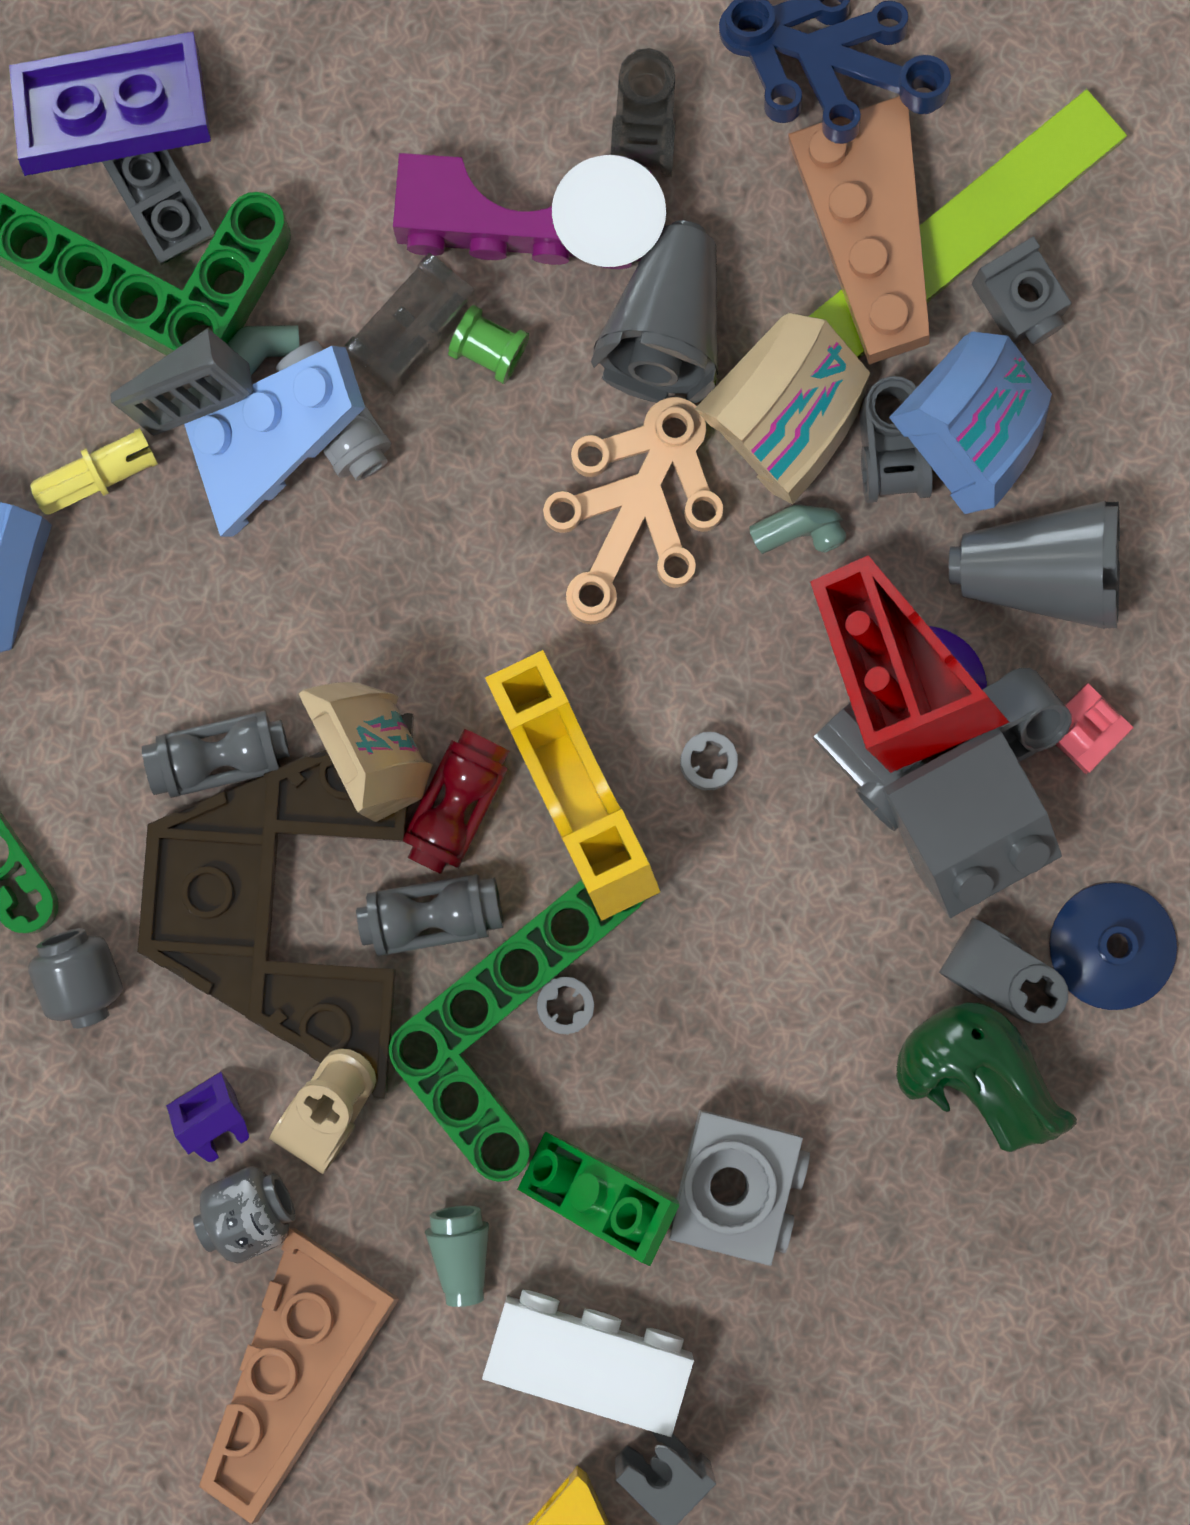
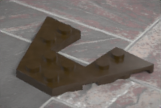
[137,713,414,1099]

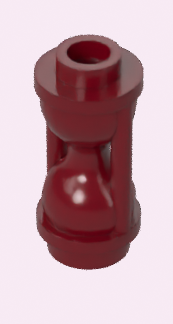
[402,729,510,874]

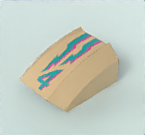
[695,313,870,504]
[299,682,433,822]

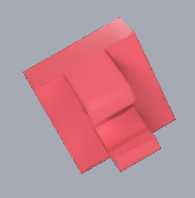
[1055,683,1134,774]

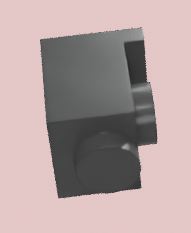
[972,236,1072,345]

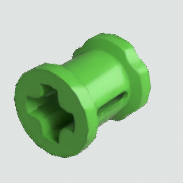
[448,305,529,384]

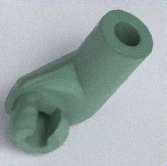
[227,325,299,380]
[749,504,847,554]

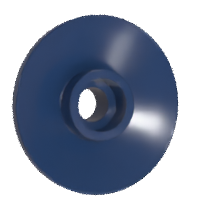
[1049,883,1177,1010]

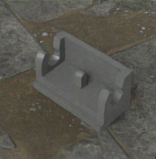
[615,1432,716,1525]

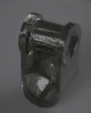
[610,48,676,177]

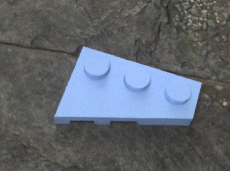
[184,346,365,537]

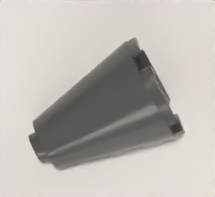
[591,220,718,403]
[949,501,1120,629]

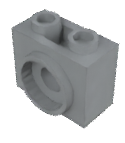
[668,1109,810,1266]

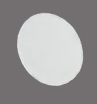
[552,155,666,267]

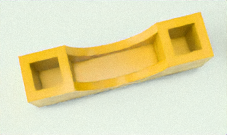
[485,650,660,921]

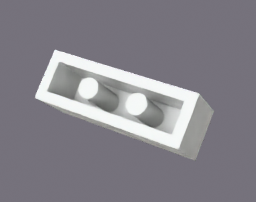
[482,1290,694,1437]

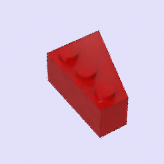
[810,556,1010,773]

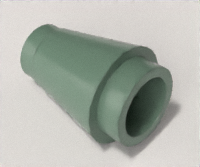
[425,1206,489,1307]

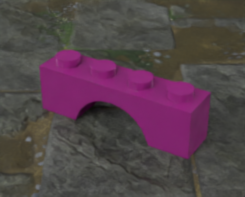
[393,153,651,269]

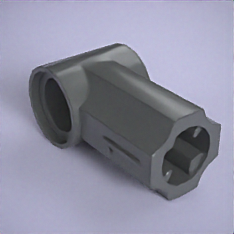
[812,702,925,831]

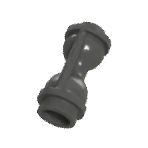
[142,710,290,798]
[356,874,504,956]

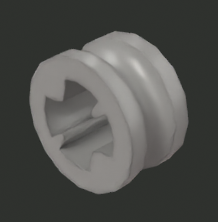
[680,732,738,790]
[537,977,594,1035]

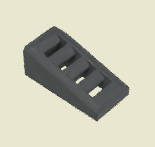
[111,328,253,436]

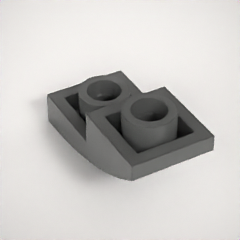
[102,150,215,265]

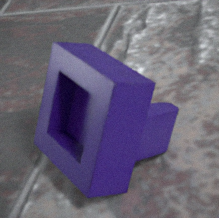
[166,1072,249,1162]

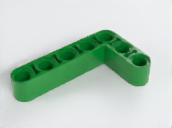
[0,192,291,356]
[389,879,645,1182]

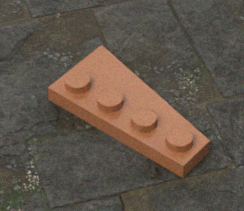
[788,96,930,364]
[199,1228,399,1524]

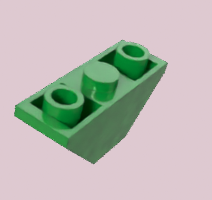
[517,1131,680,1266]

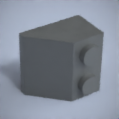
[883,728,1062,918]

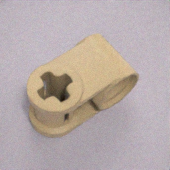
[269,1049,376,1174]

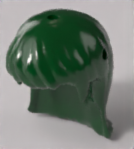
[896,1002,1077,1152]

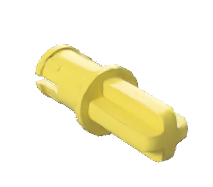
[30,428,158,515]

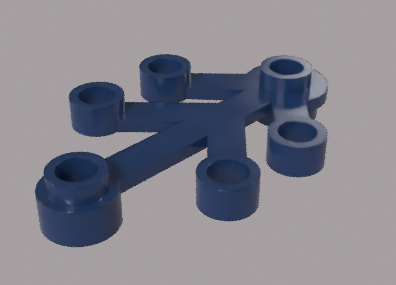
[719,0,951,144]

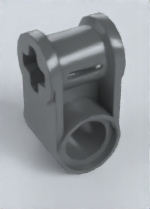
[859,376,932,503]
[954,668,1072,762]
[939,918,1068,1023]

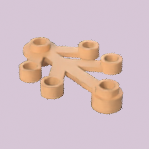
[543,397,723,624]

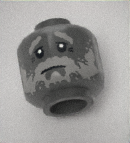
[193,1166,295,1264]

